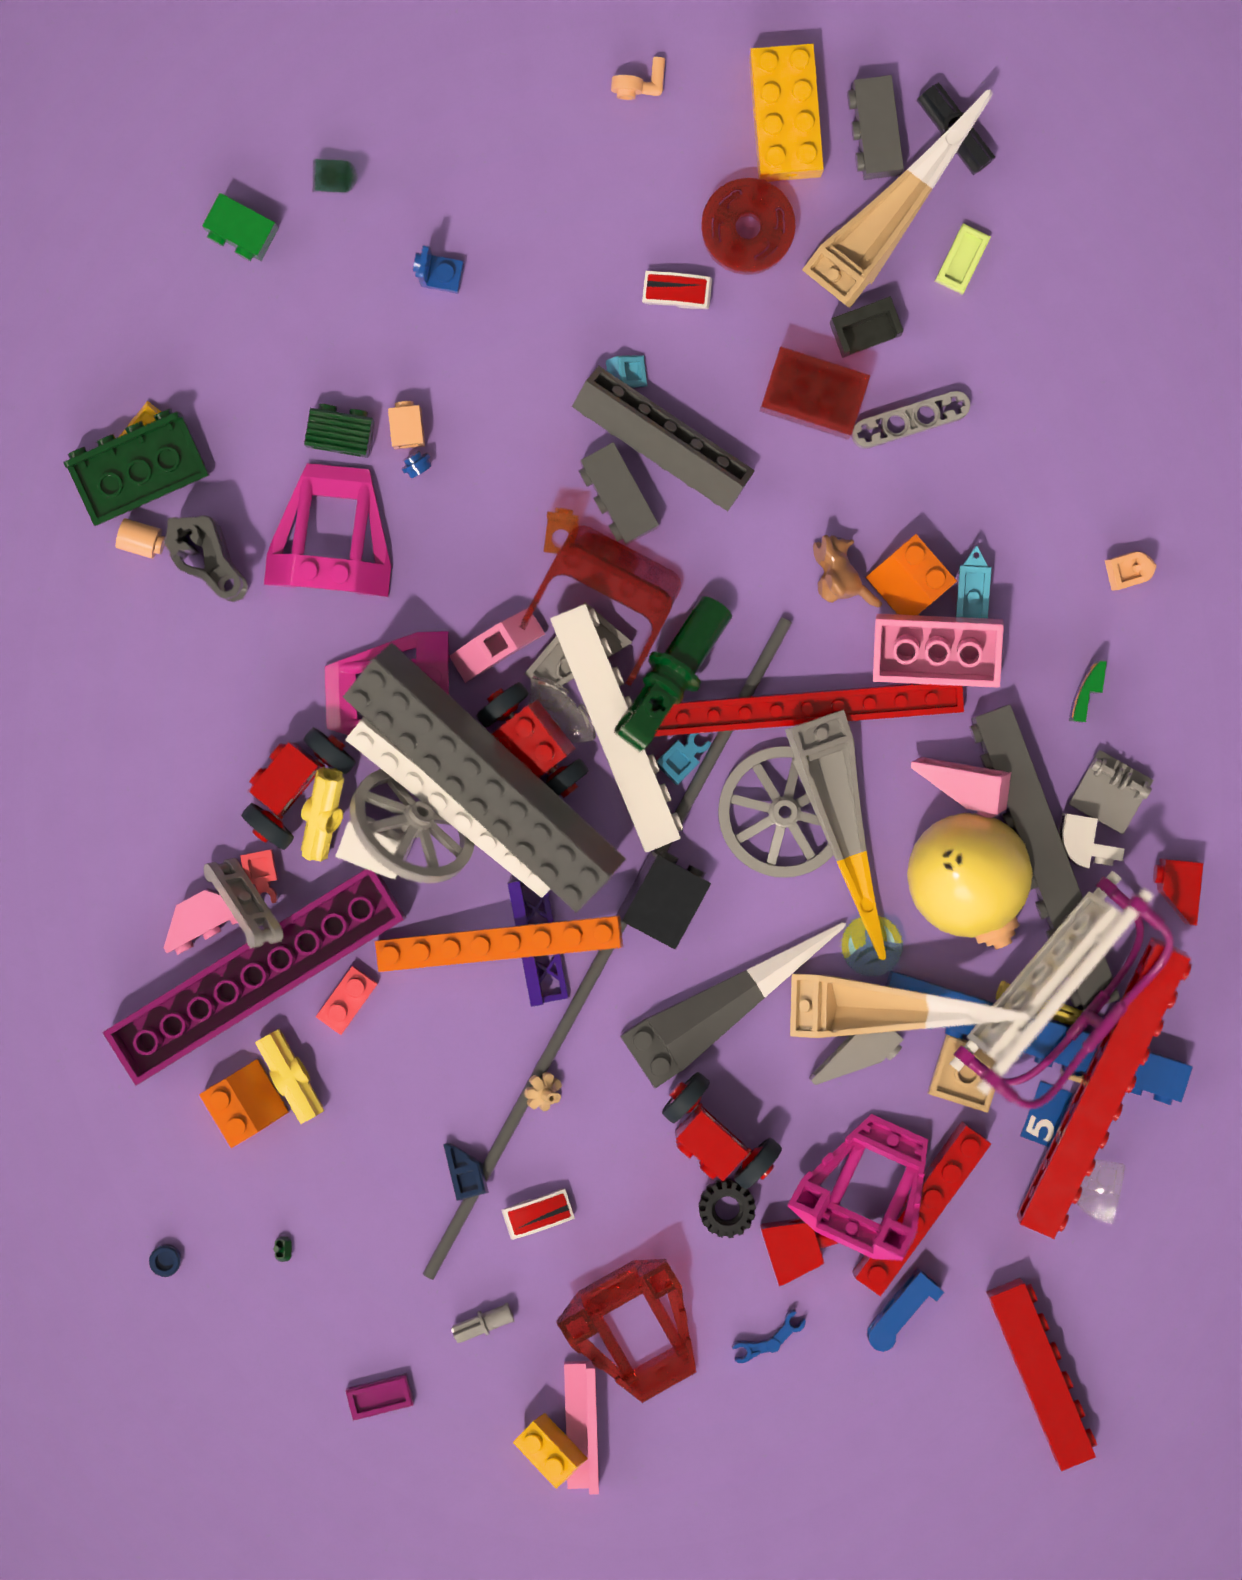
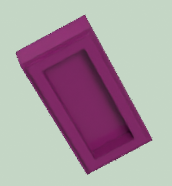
[345,1373,414,1421]

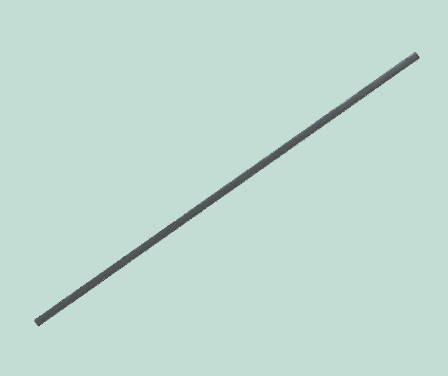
[423,617,792,1280]

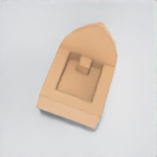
[1104,551,1156,591]

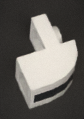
[1059,813,1125,868]

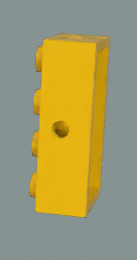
[749,43,824,182]

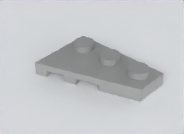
[524,602,633,694]

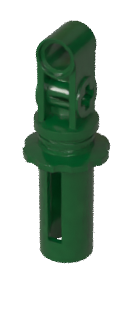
[614,596,732,752]

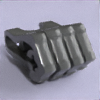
[164,515,249,602]

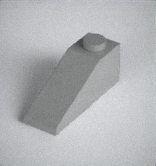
[809,1031,904,1085]

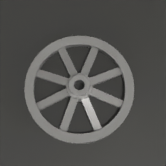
[718,746,833,878]
[350,769,475,883]

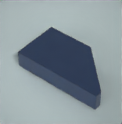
[443,1143,489,1201]

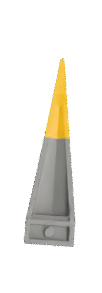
[785,710,886,960]

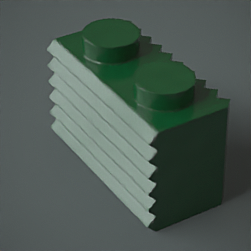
[304,404,374,458]

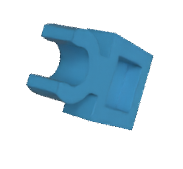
[656,733,711,785]

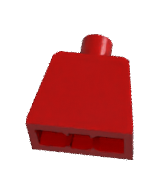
[760,1218,838,1286]

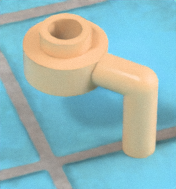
[611,57,665,100]

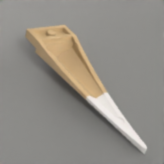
[802,90,993,308]
[790,974,1033,1038]

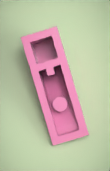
[911,757,1011,818]

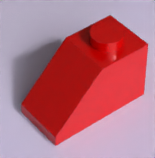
[1153,858,1203,926]

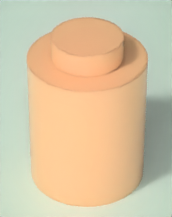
[116,518,166,559]

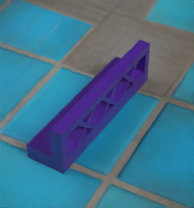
[507,880,569,1007]

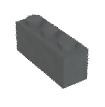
[847,75,904,180]
[578,442,659,545]

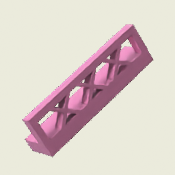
[564,1361,599,1494]

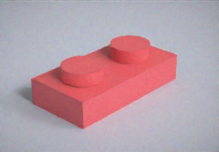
[316,966,378,1035]

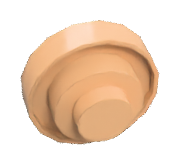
[975,917,1020,950]

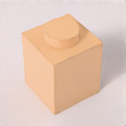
[388,401,425,450]

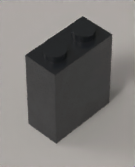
[616,850,711,950]

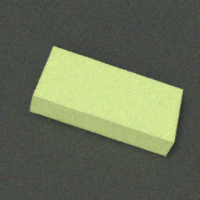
[935,223,991,295]

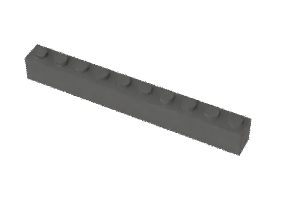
[969,705,1121,1011]

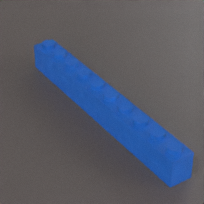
[885,970,1193,1105]

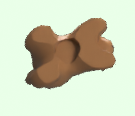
[813,535,882,607]

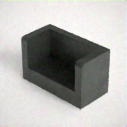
[829,296,903,358]

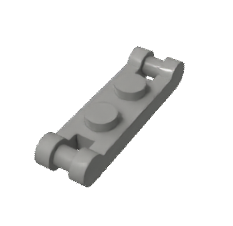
[203,858,283,948]

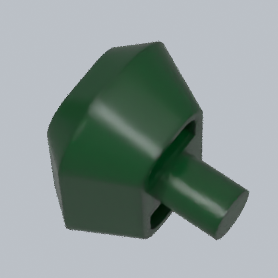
[273,1237,292,1262]

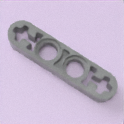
[851,391,970,449]

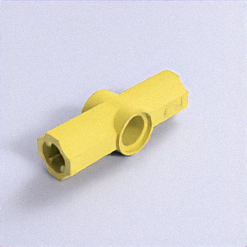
[301,767,344,862]
[255,1029,325,1124]

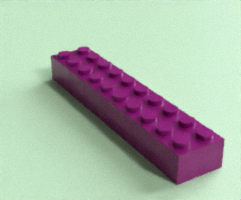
[102,869,407,1086]

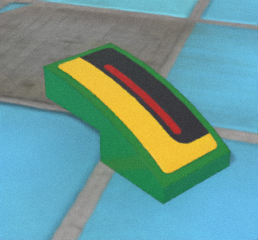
[1069,661,1107,723]

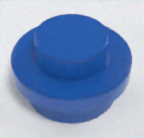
[401,451,432,478]

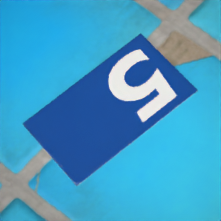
[1020,1081,1072,1147]

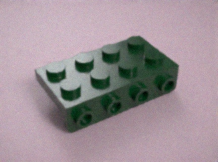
[63,408,210,526]

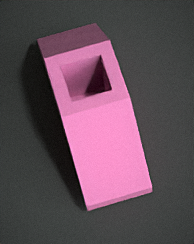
[449,608,545,683]
[164,889,238,955]

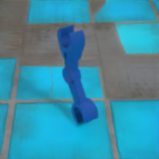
[732,1309,806,1363]

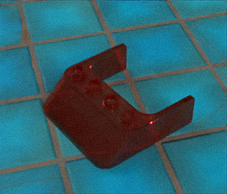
[519,525,681,686]

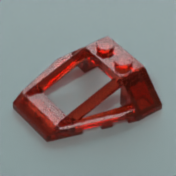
[556,1259,697,1403]

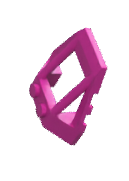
[264,463,392,597]
[325,631,450,735]
[788,1114,928,1260]

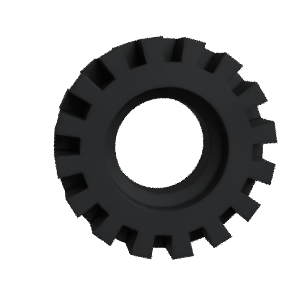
[699,1178,756,1238]

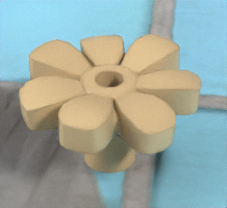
[524,1072,562,1111]

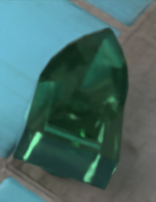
[312,159,358,193]

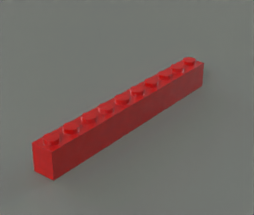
[1017,937,1192,1239]

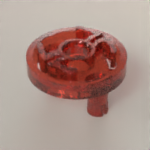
[701,178,796,275]

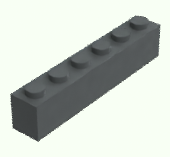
[572,366,755,512]

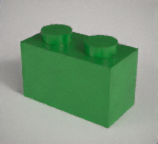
[202,193,279,261]

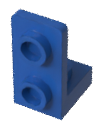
[413,245,464,294]

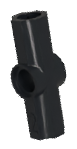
[917,82,996,175]

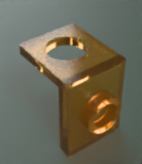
[543,508,579,556]

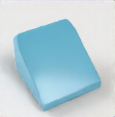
[606,355,647,388]

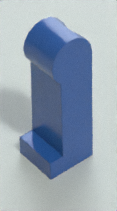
[867,1267,945,1352]

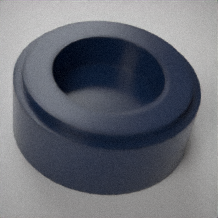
[149,1244,182,1277]

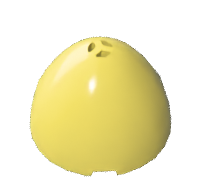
[907,813,1033,938]

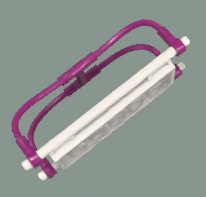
[949,871,1174,1109]

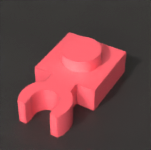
[240,849,278,903]

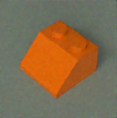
[865,534,957,615]
[199,1058,289,1148]

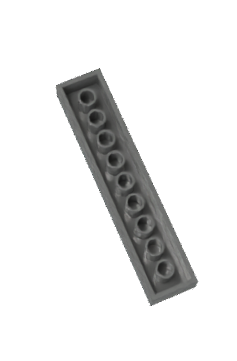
[343,643,626,913]

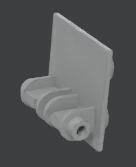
[1069,750,1154,834]

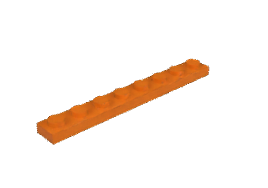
[375,915,624,972]

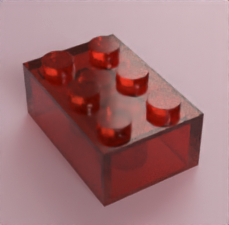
[759,346,871,440]

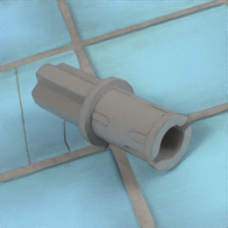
[452,1303,515,1343]

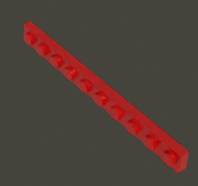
[651,684,964,736]

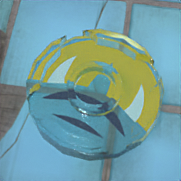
[840,915,903,976]

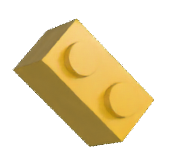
[513,1413,588,1489]

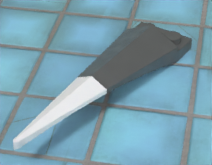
[620,923,846,1089]

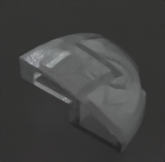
[529,676,596,743]
[1077,1159,1125,1224]

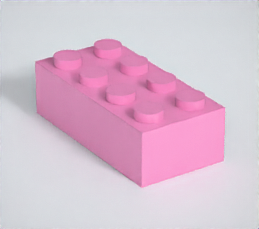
[873,614,1003,687]

